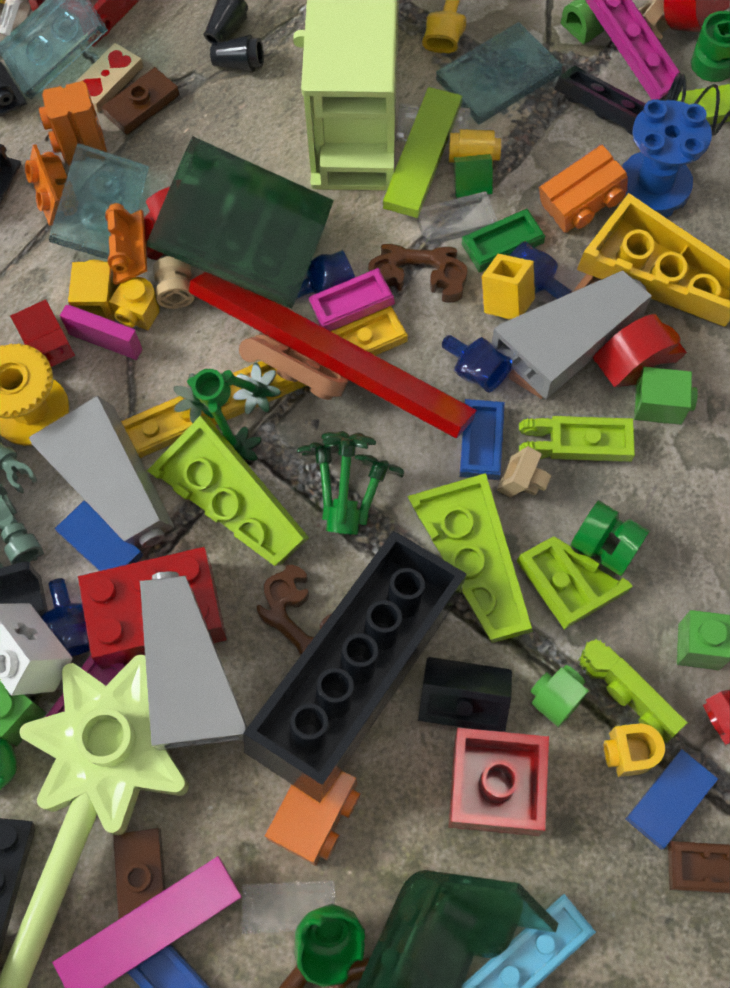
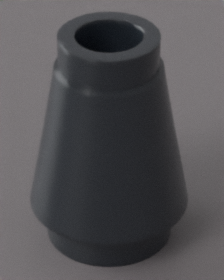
[203,0,249,45]
[210,35,264,72]

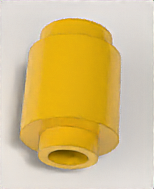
[449,129,501,163]

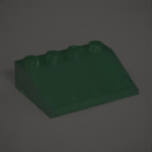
[146,136,334,309]

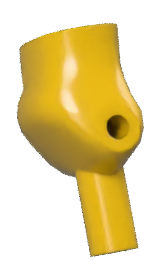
[422,0,466,53]

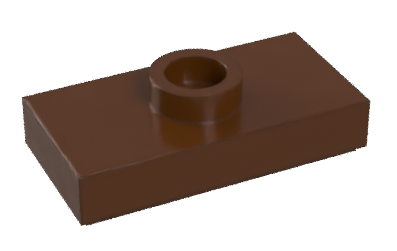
[101,67,180,135]
[113,828,166,920]
[668,841,730,894]

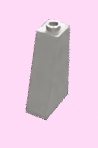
[491,270,652,399]
[29,396,174,548]
[140,572,247,750]

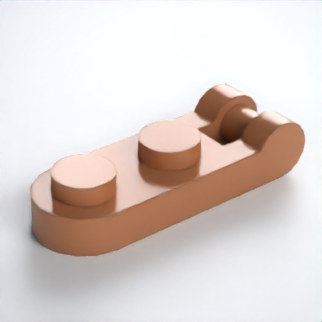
[239,333,348,400]

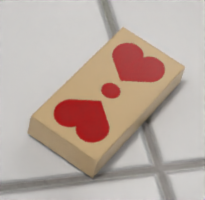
[76,43,143,113]

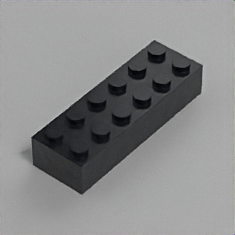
[243,531,467,803]

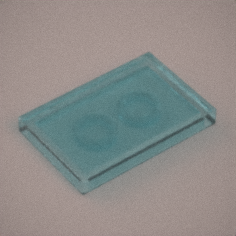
[0,0,108,99]
[436,22,563,125]
[49,143,149,259]

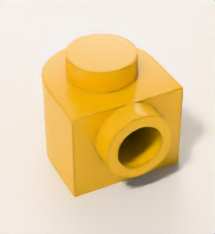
[109,277,160,331]
[603,723,665,777]

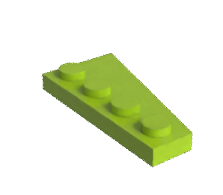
[147,416,309,566]
[407,473,533,643]

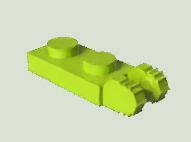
[519,416,635,462]
[578,639,688,744]

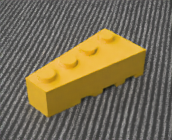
[577,193,730,327]

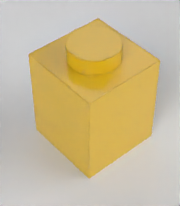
[482,254,535,319]
[68,259,118,321]

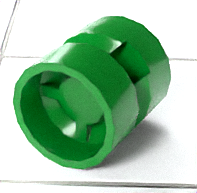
[690,11,730,82]
[571,500,650,576]

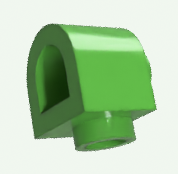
[561,0,605,45]
[530,665,589,728]

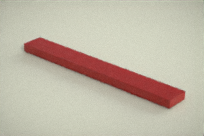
[188,268,477,438]

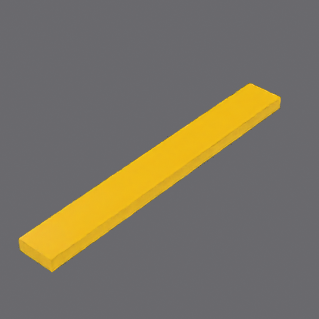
[121,306,408,458]

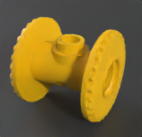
[0,343,69,446]

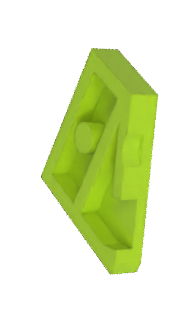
[517,536,633,630]

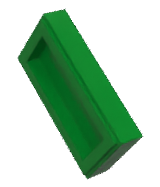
[461,208,546,272]

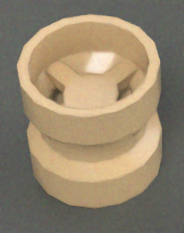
[153,256,195,309]

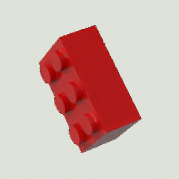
[78,546,227,670]

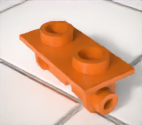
[25,144,78,226]
[105,203,147,285]

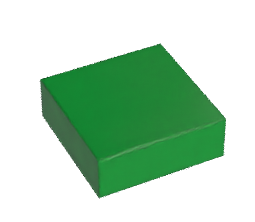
[454,154,493,198]

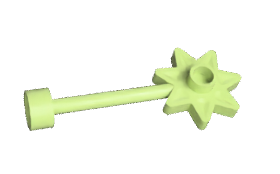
[0,655,189,988]

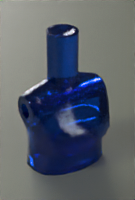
[509,241,572,299]
[285,249,355,302]
[442,335,512,393]
[41,578,90,656]

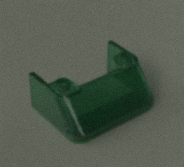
[357,870,559,988]

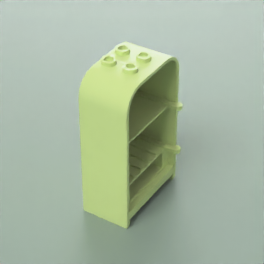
[293,0,399,191]

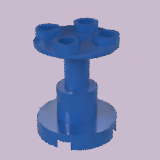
[622,99,712,218]

